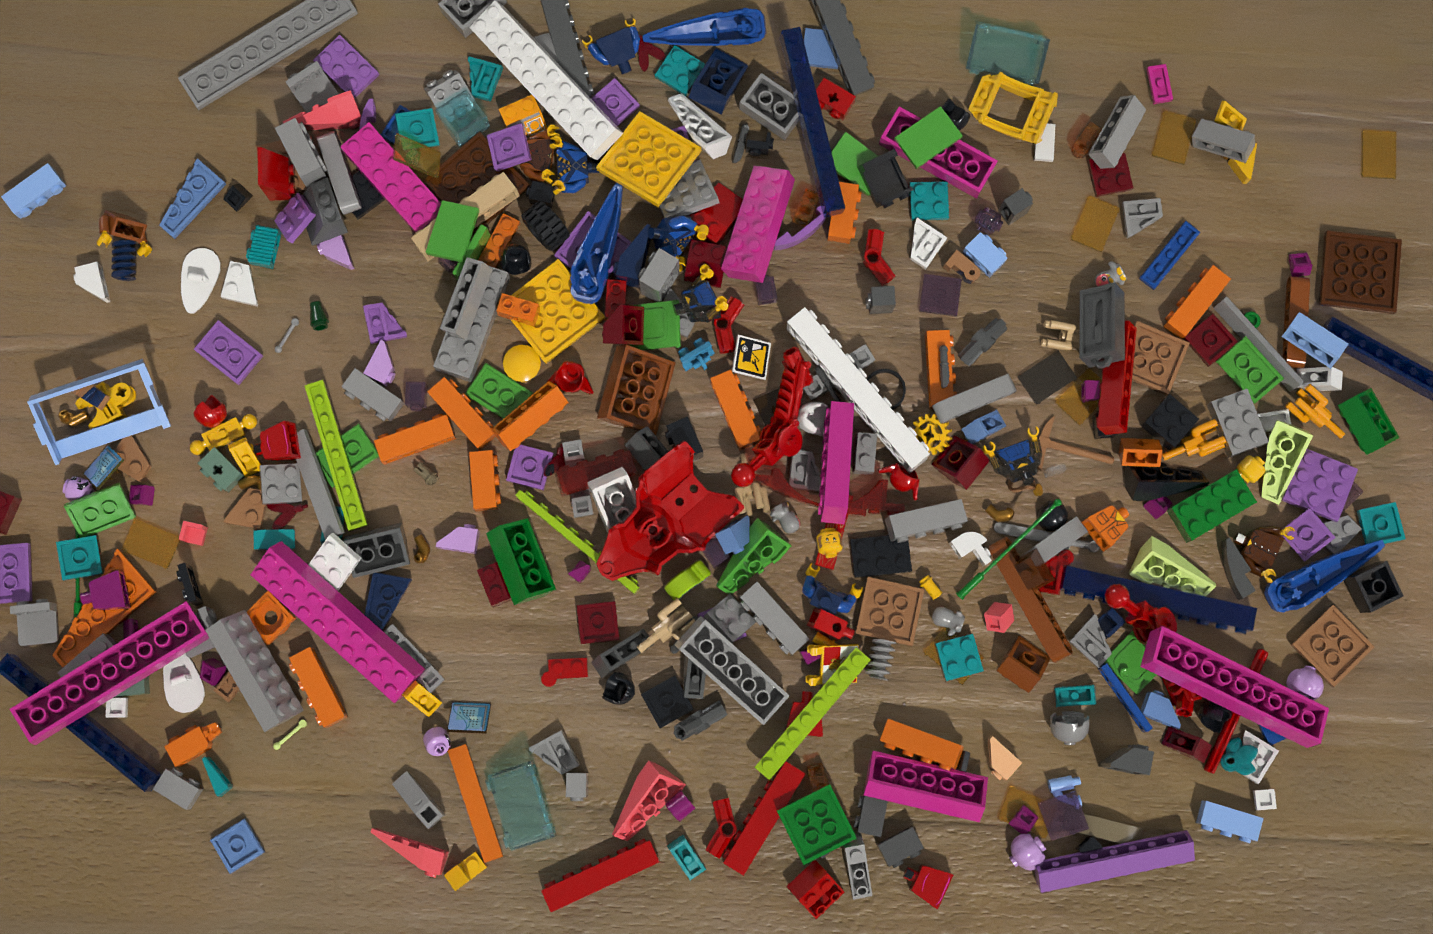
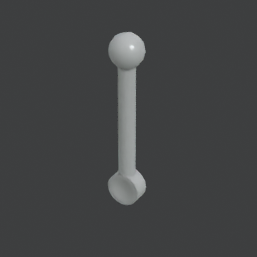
[275,318,299,353]

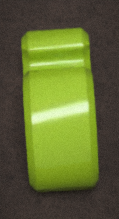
[664,560,711,601]

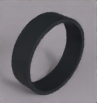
[867,369,906,410]

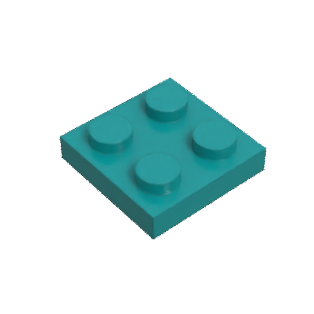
[655,45,705,96]
[395,108,440,152]
[909,182,949,221]
[1357,502,1406,544]
[56,535,103,581]
[935,634,984,682]

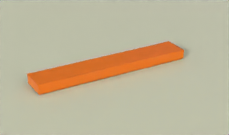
[448,744,503,863]

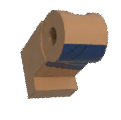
[943,250,980,284]
[71,376,111,410]

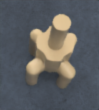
[1040,320,1080,350]
[734,453,771,518]
[637,598,695,653]

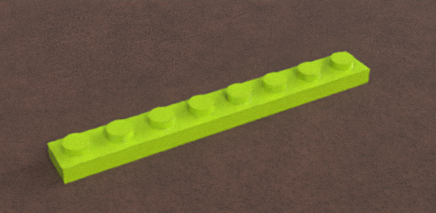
[304,380,368,531]
[515,490,640,595]
[754,647,871,780]

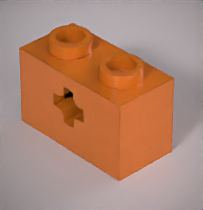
[496,293,540,327]
[1118,438,1163,467]

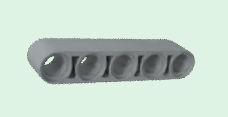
[317,130,362,215]
[932,374,1017,424]

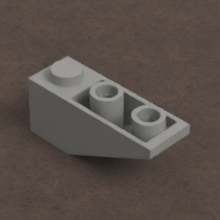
[392,771,446,829]
[843,833,872,900]

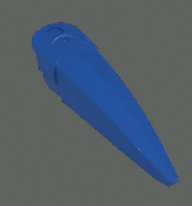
[642,8,766,46]
[570,182,623,304]
[1264,540,1385,613]

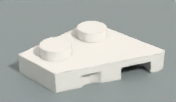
[910,218,947,270]
[1243,731,1279,784]

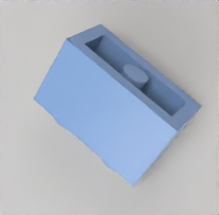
[962,232,1008,278]

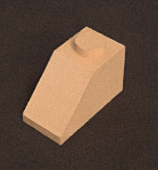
[987,736,1022,781]

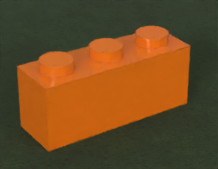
[827,181,862,244]
[469,450,501,512]

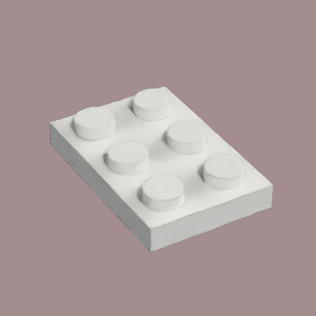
[308,533,362,591]

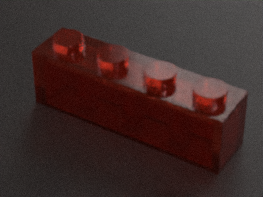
[555,449,637,497]

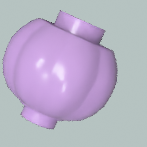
[1286,665,1324,701]
[1009,834,1046,871]

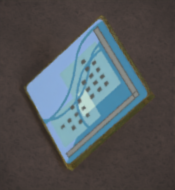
[83,445,124,490]

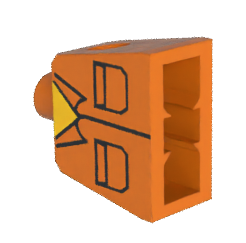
[1081,505,1129,552]

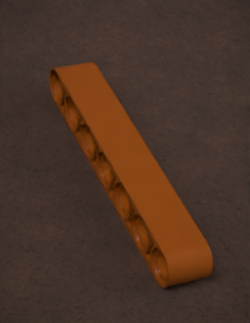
[989,537,1073,663]

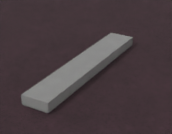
[1214,296,1304,392]
[296,429,345,540]

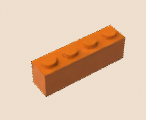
[1163,265,1231,339]
[925,330,957,409]
[710,370,761,451]
[427,377,496,451]
[491,381,569,451]
[374,414,456,465]
[289,647,348,728]
[880,719,964,771]

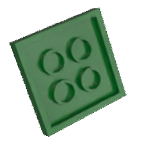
[777,784,857,865]

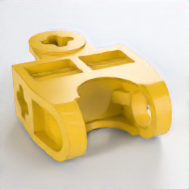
[75,382,136,429]

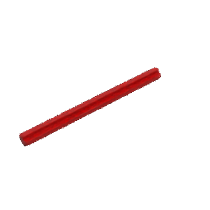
[1204,649,1268,774]

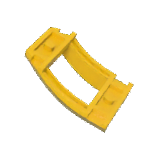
[968,72,1058,144]

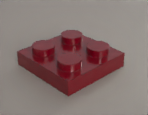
[1088,153,1133,197]
[1183,314,1238,367]
[577,601,620,645]

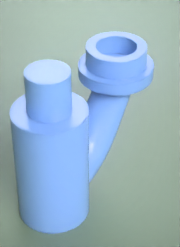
[1048,775,1082,809]

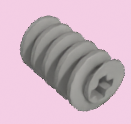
[865,639,897,681]

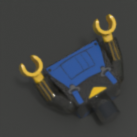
[673,264,728,323]
[982,426,1042,485]

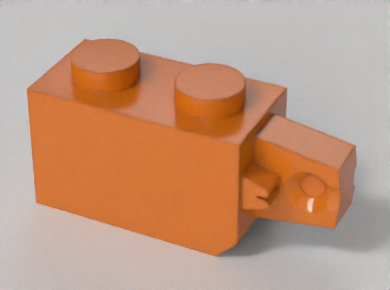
[164,722,223,767]

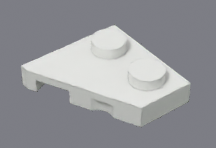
[221,261,258,306]

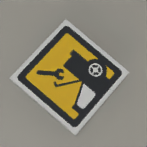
[732,335,771,380]

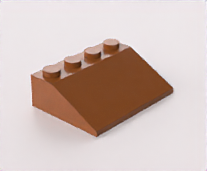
[597,345,676,435]

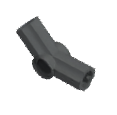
[957,318,1007,366]
[673,700,728,741]

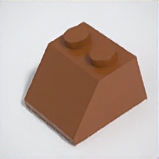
[996,636,1050,693]

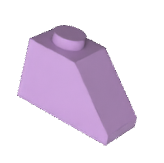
[316,235,355,270]
[363,340,395,387]
[436,524,480,554]

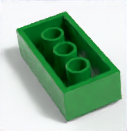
[1167,469,1257,543]
[486,518,556,605]

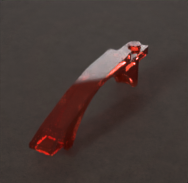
[754,468,905,517]

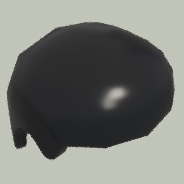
[1037,500,1068,531]

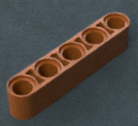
[1282,276,1310,368]

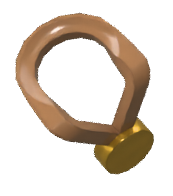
[1007,470,1043,496]

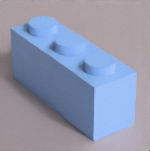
[1,163,67,219]
[1282,312,1348,369]
[1196,800,1264,843]

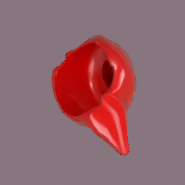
[547,361,594,394]
[878,462,920,500]

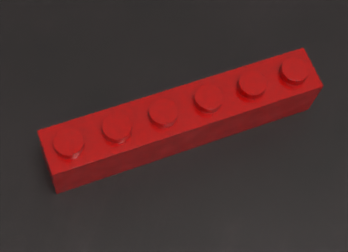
[1096,320,1137,435]
[722,761,806,876]
[541,838,660,912]

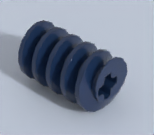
[111,239,137,281]

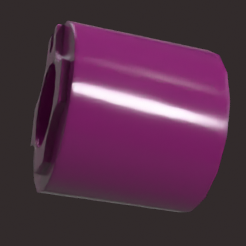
[665,790,696,822]

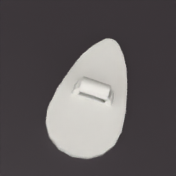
[181,248,221,314]
[163,653,205,713]

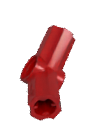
[863,229,895,286]
[714,296,745,354]
[705,798,736,859]

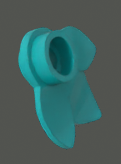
[1221,738,1258,775]

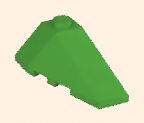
[716,518,792,595]

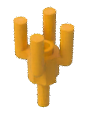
[1285,384,1345,439]
[1162,419,1226,461]

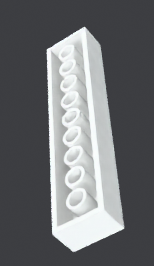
[469,0,623,160]
[787,307,930,474]

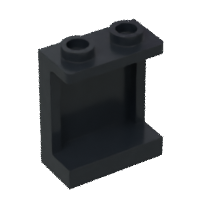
[857,149,914,208]

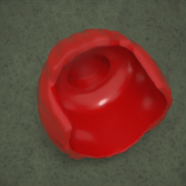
[193,395,227,428]

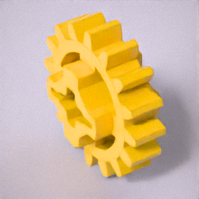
[912,414,952,455]

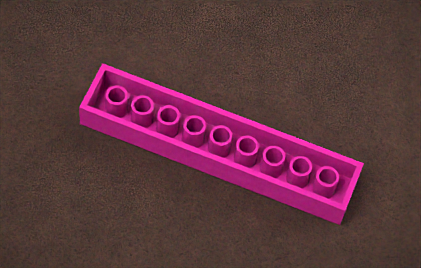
[250,541,425,703]
[10,601,209,745]
[1140,626,1329,748]

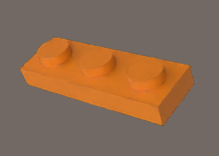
[478,213,520,268]

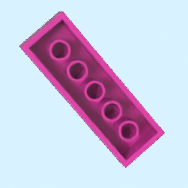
[879,106,998,199]
[340,122,441,233]
[721,166,795,283]
[818,401,854,524]
[864,751,988,822]

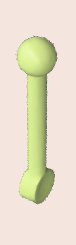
[273,720,307,750]

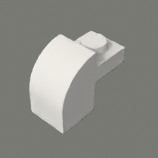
[949,532,992,567]

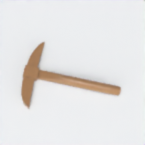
[1035,416,1114,471]

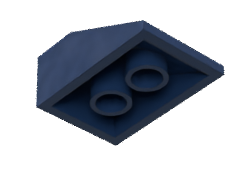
[688,49,748,115]
[613,224,651,288]

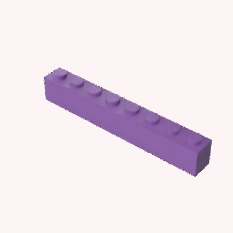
[1035,830,1195,893]

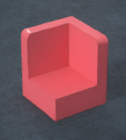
[179,521,208,546]
[984,602,1014,633]

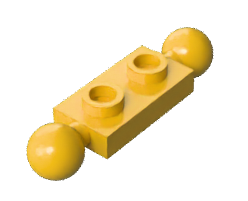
[190,414,257,455]

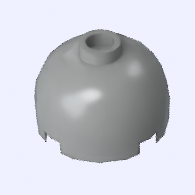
[1050,711,1089,745]

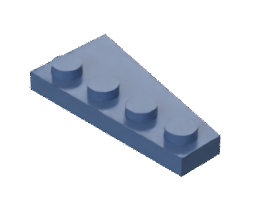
[159,159,226,239]

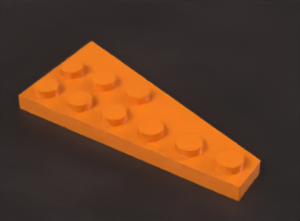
[52,548,156,668]

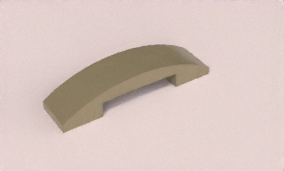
[1062,810,1143,844]

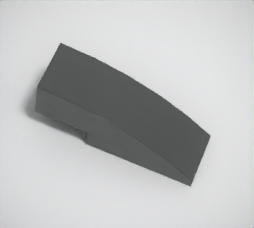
[1221,537,1256,600]

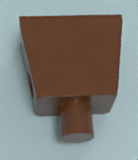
[1015,548,1055,590]

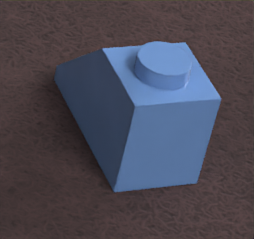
[962,410,1006,444]
[715,515,749,555]
[1140,690,1181,729]

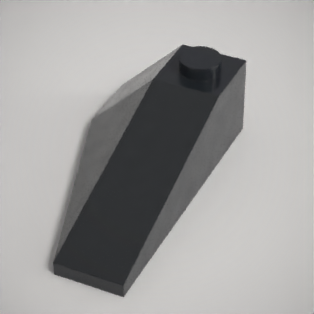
[1124,463,1209,501]

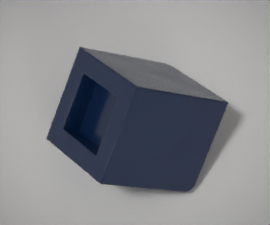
[1098,608,1125,639]

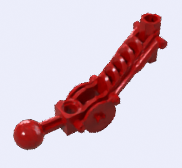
[731,347,813,487]
[1105,584,1203,717]

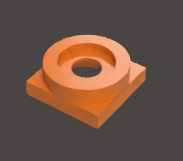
[247,590,296,645]

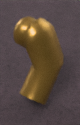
[58,410,89,426]
[238,475,261,490]
[985,504,1014,522]
[414,534,430,563]

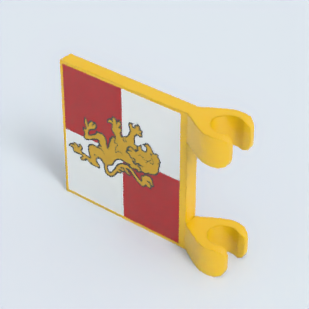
[805,644,859,686]

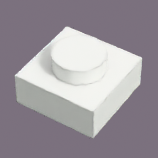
[106,698,128,718]
[1253,789,1277,810]

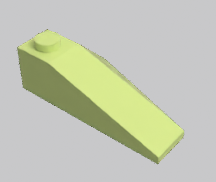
[1261,420,1313,505]
[1129,536,1216,598]

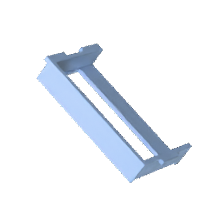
[27,359,171,465]

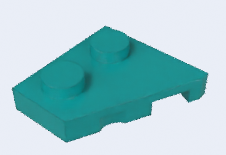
[468,56,503,102]

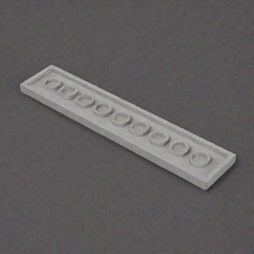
[178,0,358,110]

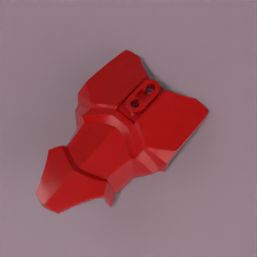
[596,441,744,581]

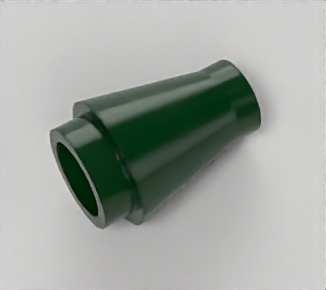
[310,301,329,331]

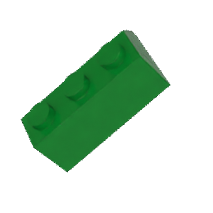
[1338,388,1400,455]

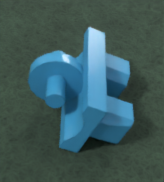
[678,337,715,371]

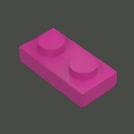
[1146,64,1173,104]

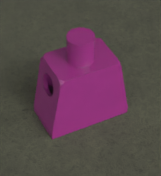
[80,570,131,610]

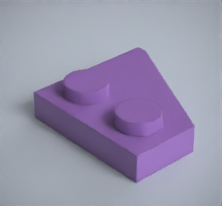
[363,303,407,344]

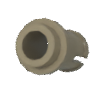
[414,462,439,486]

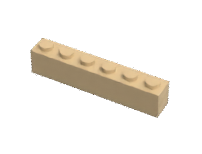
[411,172,520,262]

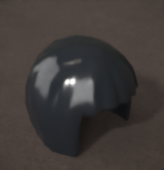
[942,99,971,130]
[500,243,532,275]
[602,672,635,705]
[1198,700,1232,733]

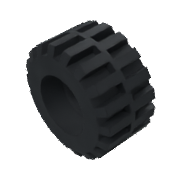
[521,200,570,251]

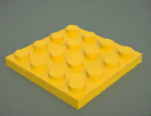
[596,111,702,208]
[511,259,605,364]

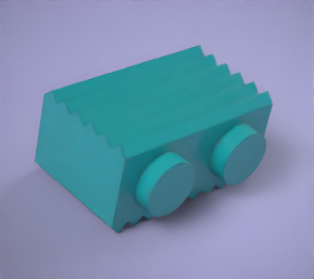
[246,225,282,269]

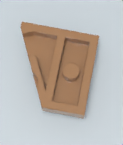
[115,435,152,482]
[224,488,267,530]

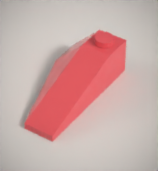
[283,90,362,130]
[612,761,686,841]
[371,828,449,878]

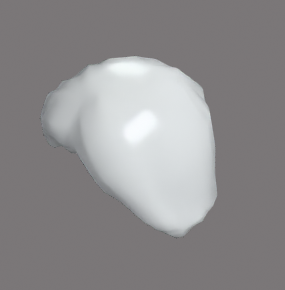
[797,402,828,437]

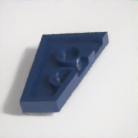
[364,573,412,631]

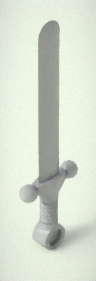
[994,522,1100,553]

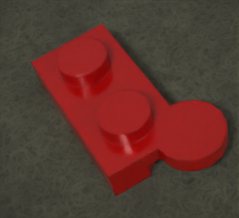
[1039,550,1074,595]
[541,658,588,687]

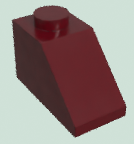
[1161,726,1212,763]

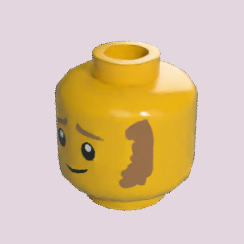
[816,528,843,558]

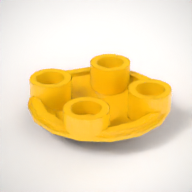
[503,345,541,383]

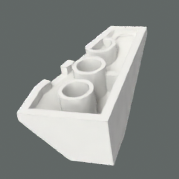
[668,93,732,159]

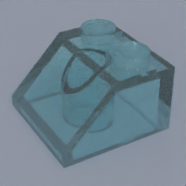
[435,90,490,147]

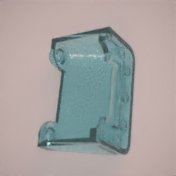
[965,21,1050,86]
[485,760,557,851]

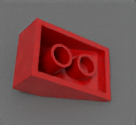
[257,147,295,201]
[689,182,743,245]

